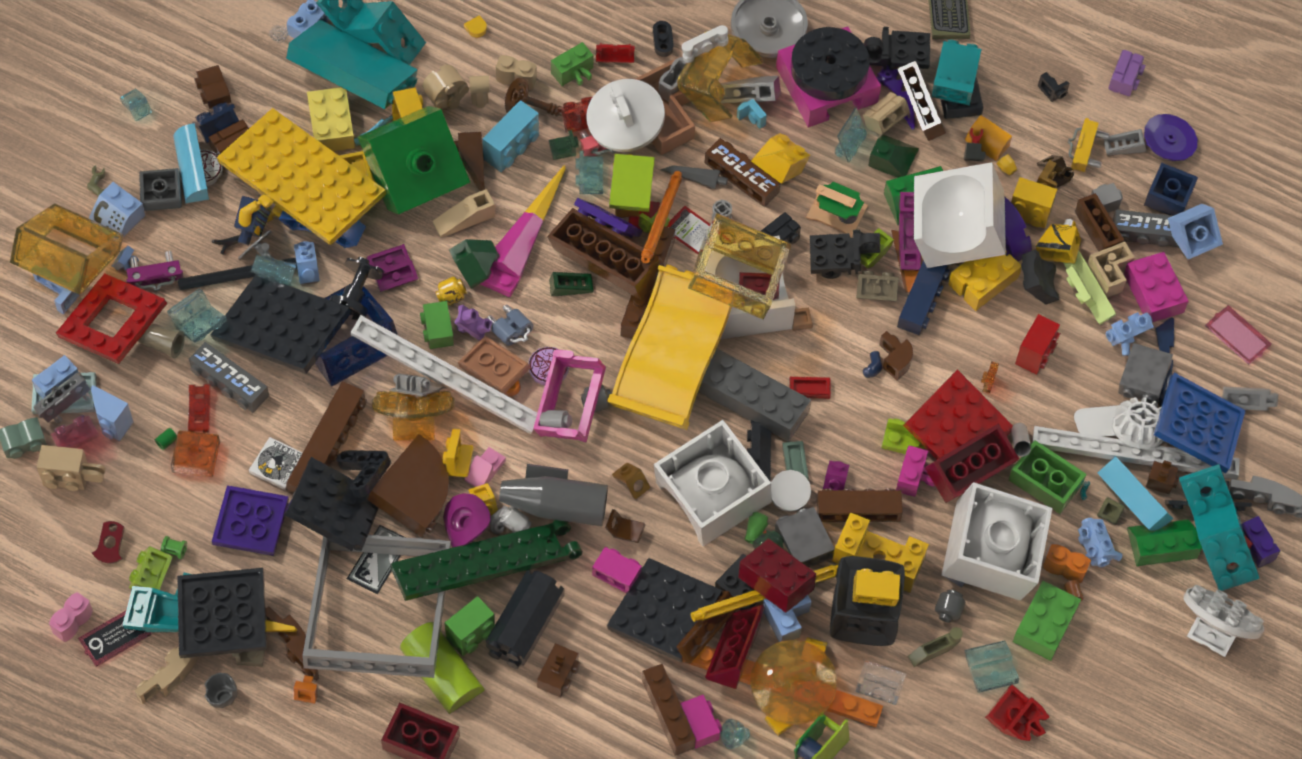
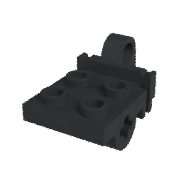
[864,27,930,70]
[810,230,880,279]

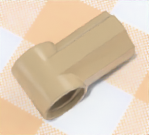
[469,75,490,108]

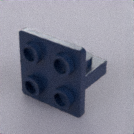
[192,102,239,143]

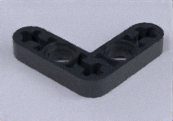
[336,450,391,498]

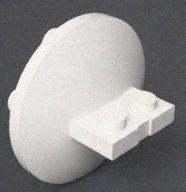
[587,79,665,152]
[1184,585,1264,657]

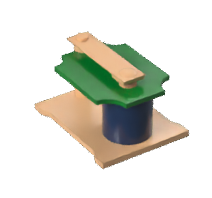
[806,182,868,237]

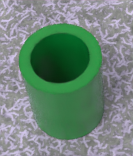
[154,428,178,450]

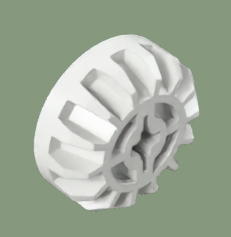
[1112,397,1164,449]

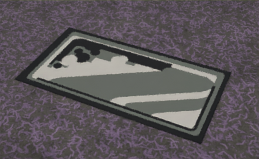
[346,525,406,594]

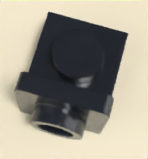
[1038,72,1070,102]

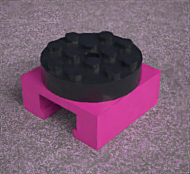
[776,26,881,128]

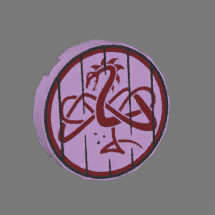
[529,347,569,385]

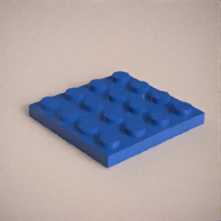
[1154,372,1246,474]

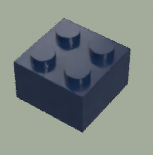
[1144,163,1198,216]

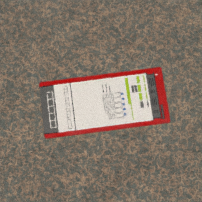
[666,206,735,255]

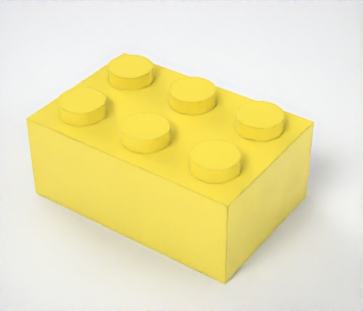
[307,87,355,151]

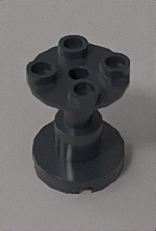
[329,257,385,321]

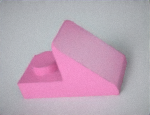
[465,447,506,487]

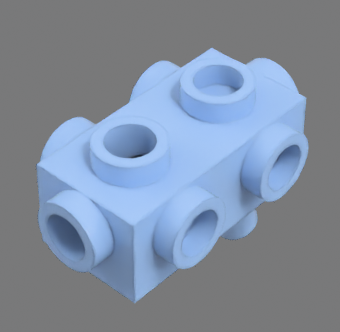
[1105,312,1154,356]
[1078,518,1122,567]

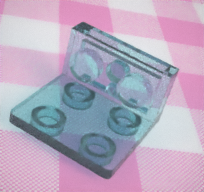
[167,288,227,343]

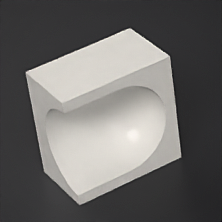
[914,162,1006,268]
[698,236,795,340]
[654,420,772,547]
[942,482,1052,601]

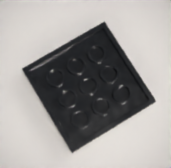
[607,558,723,663]
[177,567,267,658]

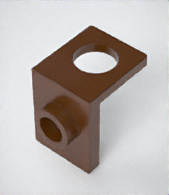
[605,509,646,543]

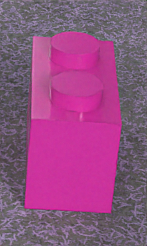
[592,547,642,593]
[680,695,722,749]

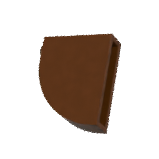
[368,434,449,538]

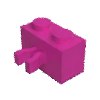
[896,445,934,497]

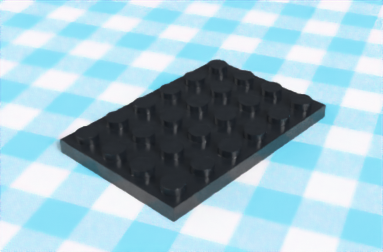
[210,274,352,374]

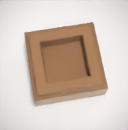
[792,307,813,331]

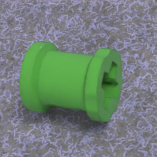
[161,536,187,559]

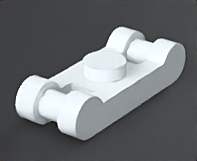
[682,25,729,63]

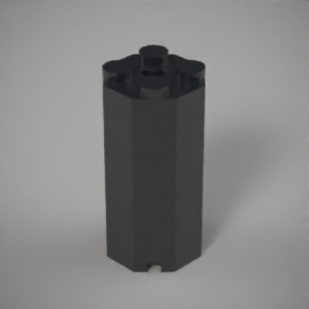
[486,570,565,669]

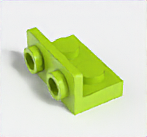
[881,418,924,454]
[129,546,173,590]

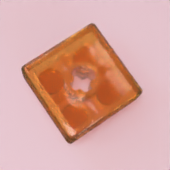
[171,430,220,477]

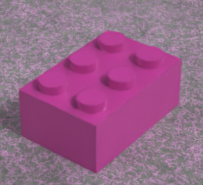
[1123,252,1189,323]

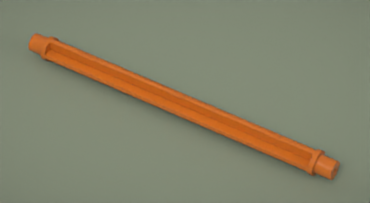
[641,171,682,263]

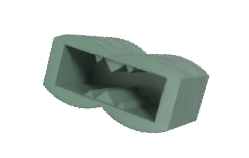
[0,417,47,459]

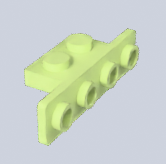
[1063,251,1116,324]

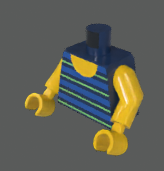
[234,195,283,246]

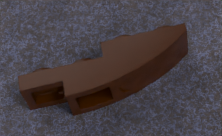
[266,606,319,681]

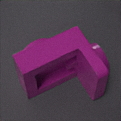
[823,460,850,490]

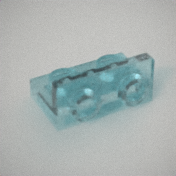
[576,151,603,194]

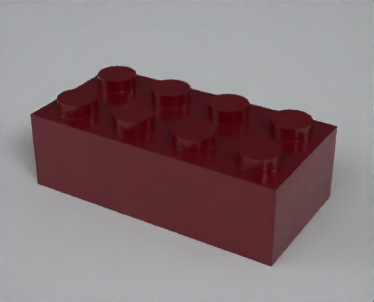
[924,423,1020,503]

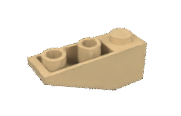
[433,189,495,238]

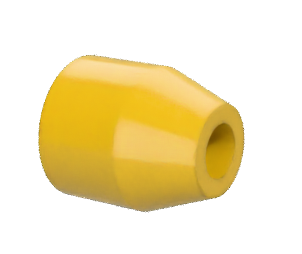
[996,154,1017,176]

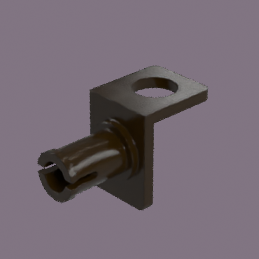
[1037,155,1074,188]

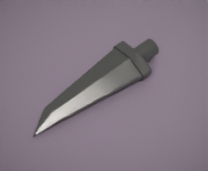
[660,165,728,189]

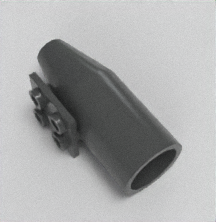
[499,464,608,526]

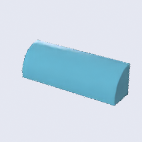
[173,123,209,204]
[1098,456,1173,531]

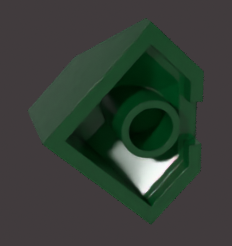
[449,239,499,289]

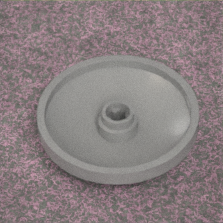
[731,0,808,58]

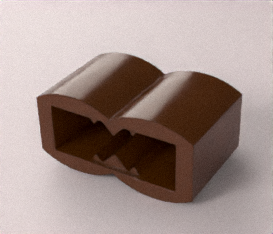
[194,65,231,109]

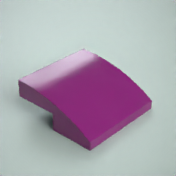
[366,244,419,292]

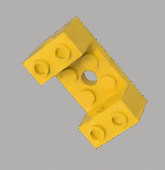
[832,513,929,593]

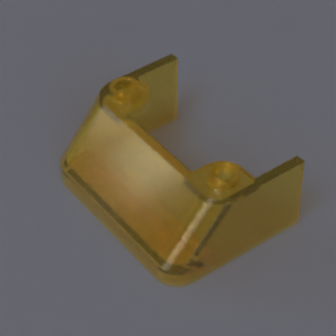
[677,29,764,122]

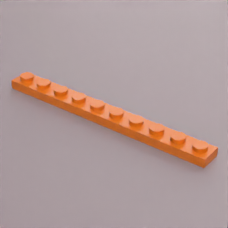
[682,646,883,727]

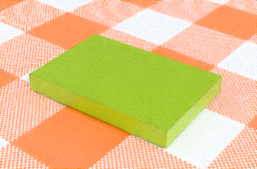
[609,154,654,212]

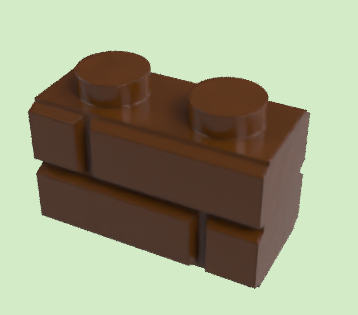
[208,119,249,156]

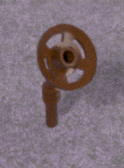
[505,77,581,123]

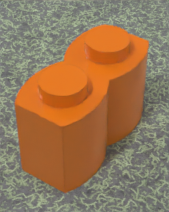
[1043,544,1091,583]

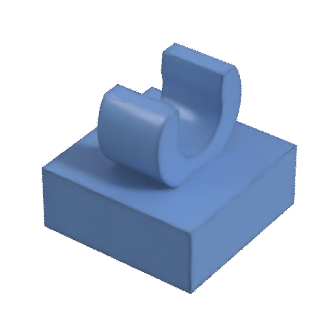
[111,246,139,271]

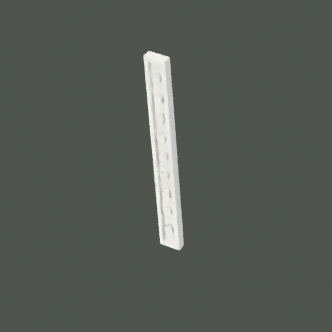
[350,315,537,434]
[1032,426,1239,480]

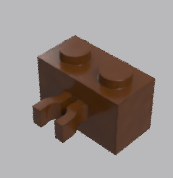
[537,643,581,698]

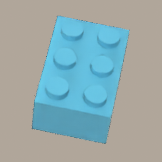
[482,100,539,172]

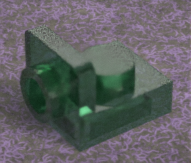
[549,130,579,160]

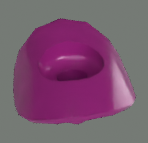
[443,493,491,548]

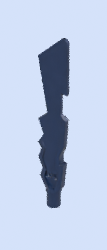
[1156,317,1174,407]

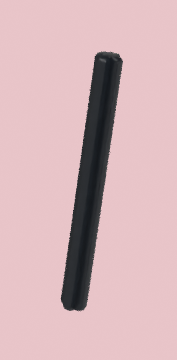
[178,257,297,290]

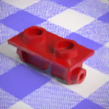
[596,43,635,63]

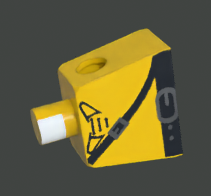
[1035,219,1081,264]

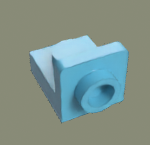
[737,99,767,129]

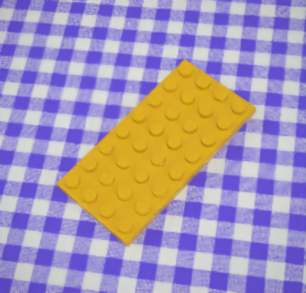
[217,108,386,246]

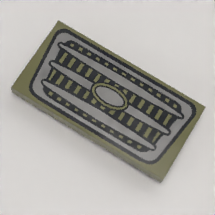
[928,0,971,39]

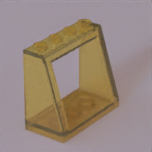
[10,203,124,295]
[688,213,792,320]

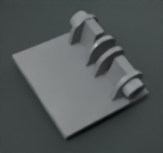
[390,373,446,398]

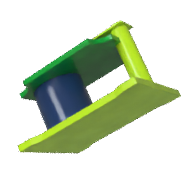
[794,712,850,759]

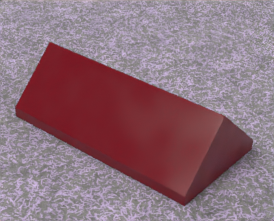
[705,605,765,689]

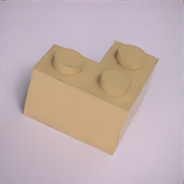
[1087,242,1135,298]

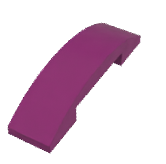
[899,192,921,270]

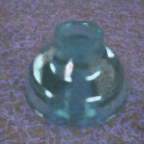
[721,719,750,749]

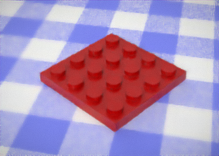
[903,369,1013,460]

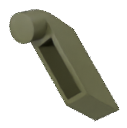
[908,627,963,667]

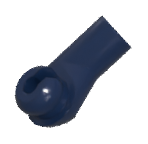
[863,351,882,378]

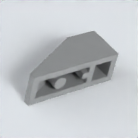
[717,76,781,103]

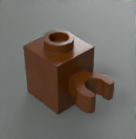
[1145,460,1179,494]

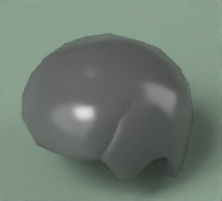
[205,672,238,708]

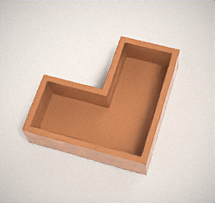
[635,55,708,155]

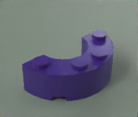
[1004,196,1032,262]

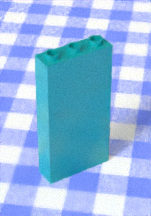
[286,20,418,109]

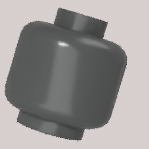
[581,385,611,413]
[935,589,966,623]

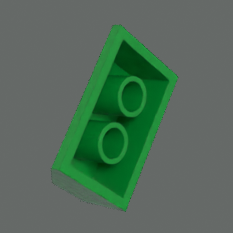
[884,166,943,226]
[1127,519,1202,566]

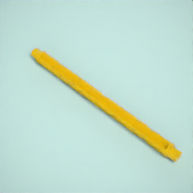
[691,565,838,622]

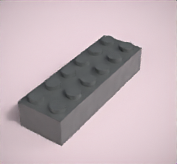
[698,348,811,442]

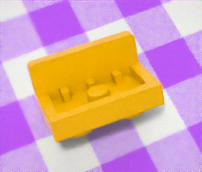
[443,429,474,477]

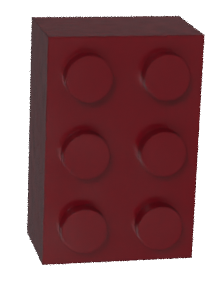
[738,538,816,613]
[381,702,460,759]

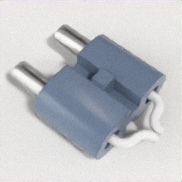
[487,304,534,346]

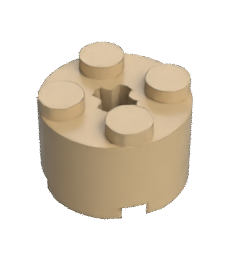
[422,65,470,109]

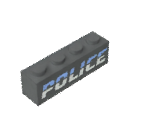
[1113,209,1180,248]
[189,342,269,413]

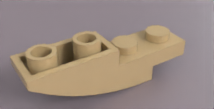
[135,647,199,704]

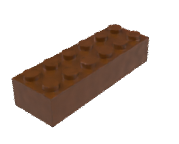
[547,208,665,300]

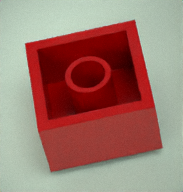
[1015,314,1061,375]

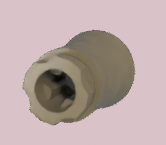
[138,325,185,358]

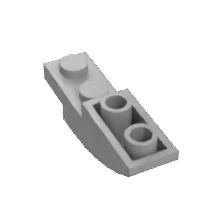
[1229,476,1302,518]

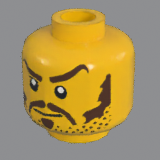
[435,276,467,306]

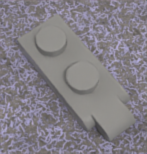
[1222,387,1279,411]

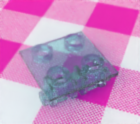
[835,108,867,162]

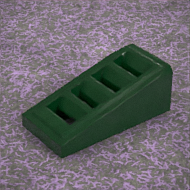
[549,272,594,296]

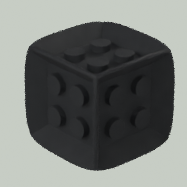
[830,556,905,646]

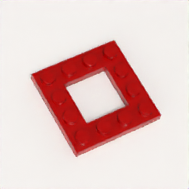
[56,273,168,364]

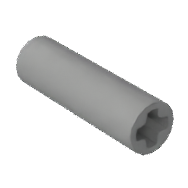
[1011,423,1031,457]

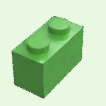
[420,301,454,349]

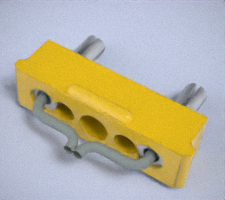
[1068,118,1109,172]

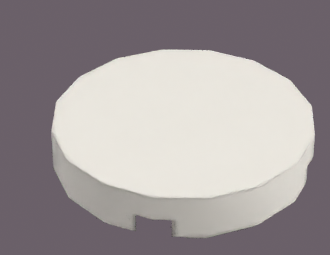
[771,470,811,512]

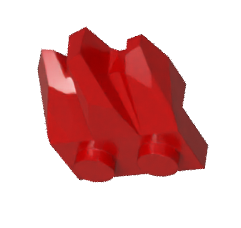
[985,684,1049,741]

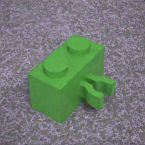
[551,42,594,86]

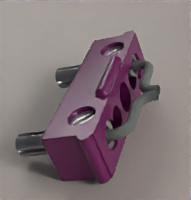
[126,251,184,291]

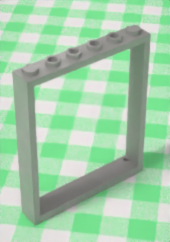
[303,535,451,678]

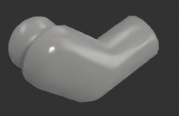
[490,505,506,534]

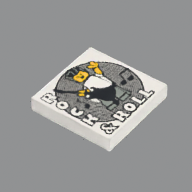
[249,437,302,491]

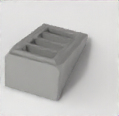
[1104,129,1146,155]

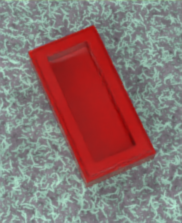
[789,376,831,399]

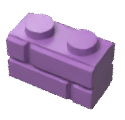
[1108,50,1146,96]

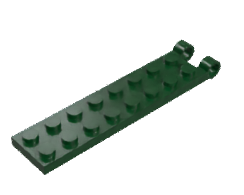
[391,520,583,601]

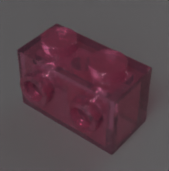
[51,415,99,448]

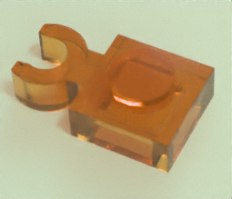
[981,361,999,393]

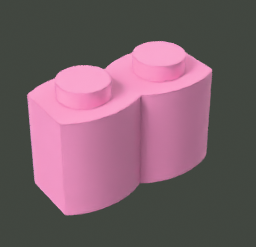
[49,592,93,642]

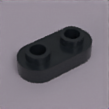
[652,21,674,57]

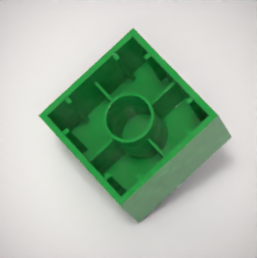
[357,106,470,214]

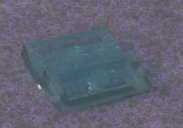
[965,640,1019,693]

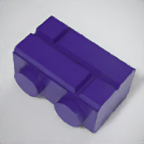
[1241,516,1280,568]

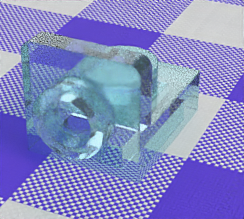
[120,88,152,121]

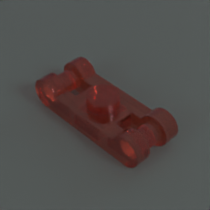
[188,384,211,434]

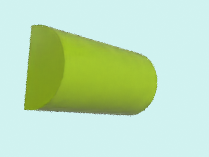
[400,622,485,714]

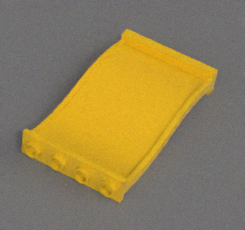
[607,265,738,430]

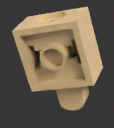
[37,445,106,491]

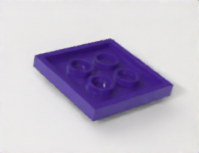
[574,198,643,238]
[211,485,289,556]

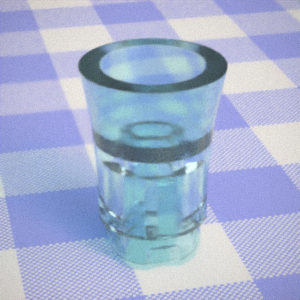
[250,254,297,286]

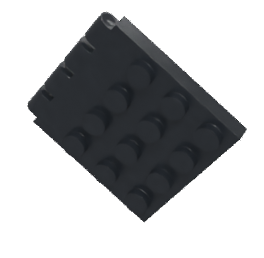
[284,457,379,551]

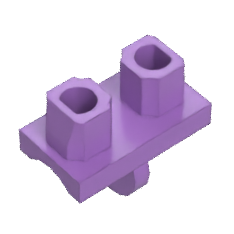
[454,305,492,341]

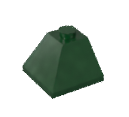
[868,134,919,178]

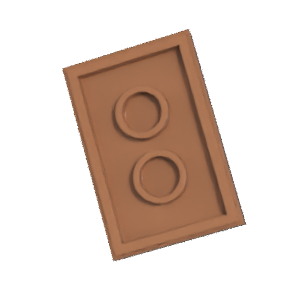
[458,336,530,394]

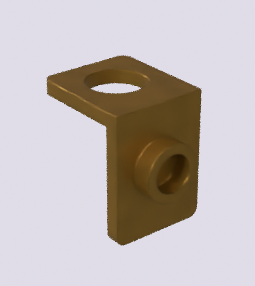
[612,463,650,499]

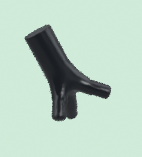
[212,235,240,255]

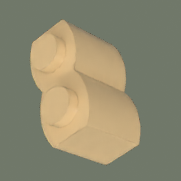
[496,55,537,90]

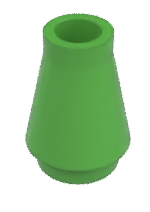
[744,512,769,545]

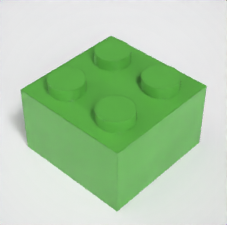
[445,596,495,657]

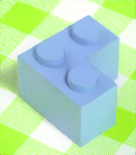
[763,595,811,645]

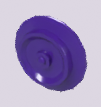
[1144,114,1198,161]

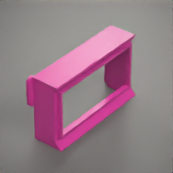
[533,349,606,443]

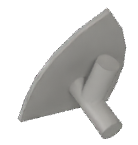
[238,230,274,262]

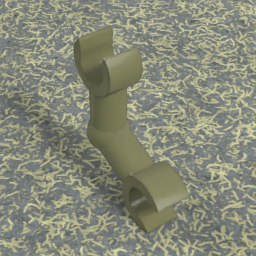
[87,165,105,196]

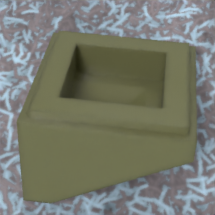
[1097,496,1125,525]

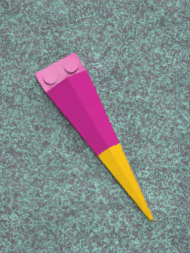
[480,165,566,297]

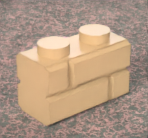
[863,92,909,135]

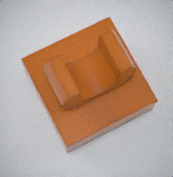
[294,675,318,703]

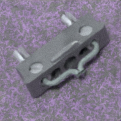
[33,372,91,423]

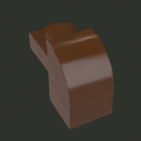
[879,331,913,381]

